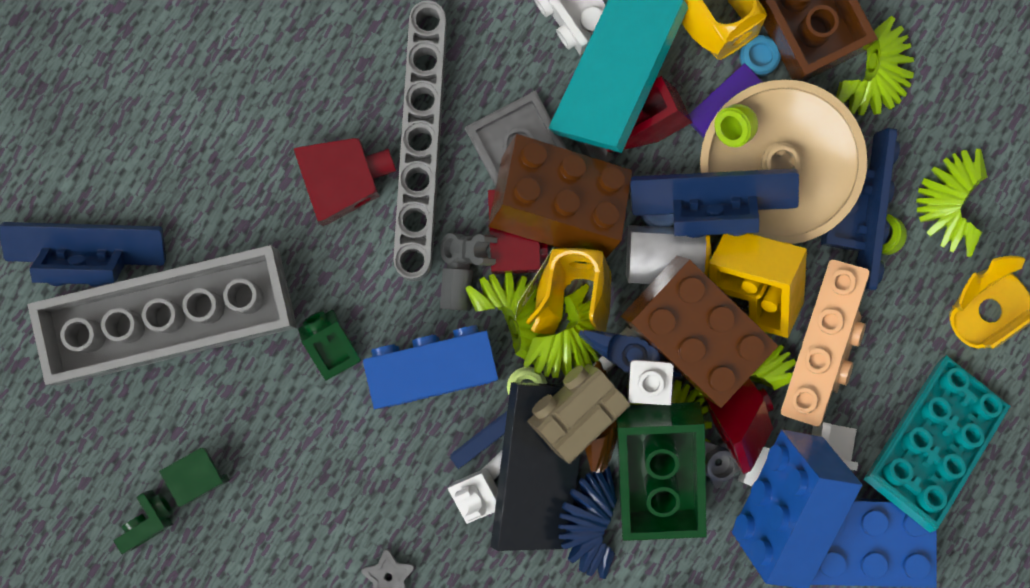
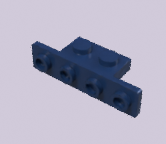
[820,128,900,292]
[630,168,799,238]
[0,222,166,287]

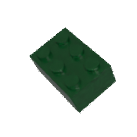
[616,402,707,541]

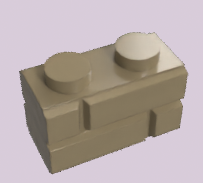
[527,364,630,464]

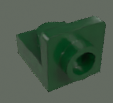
[298,309,361,381]
[113,490,173,554]

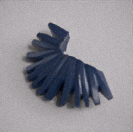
[579,330,681,377]
[558,466,617,579]

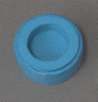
[739,35,781,77]

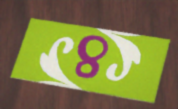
[515,247,555,320]

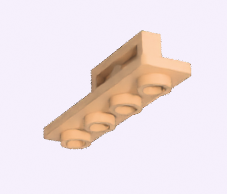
[781,260,870,427]

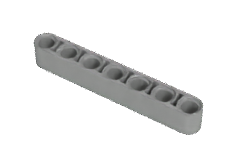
[393,0,447,282]

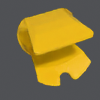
[681,0,767,60]
[526,248,611,334]
[949,255,1030,349]

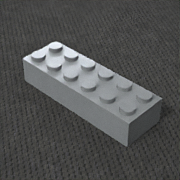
[27,245,297,386]

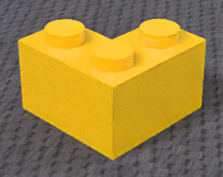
[709,233,807,338]

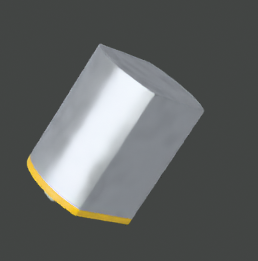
[626,225,712,284]

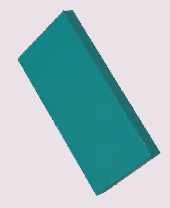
[549,0,688,153]
[863,355,1011,533]

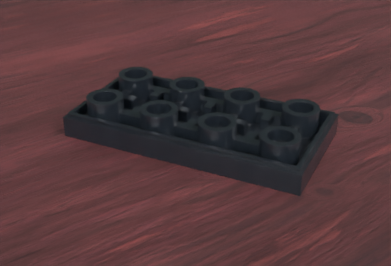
[490,382,581,551]

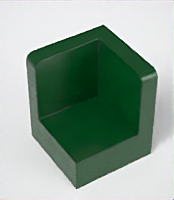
[159,448,230,507]

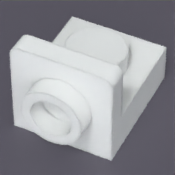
[627,360,673,405]

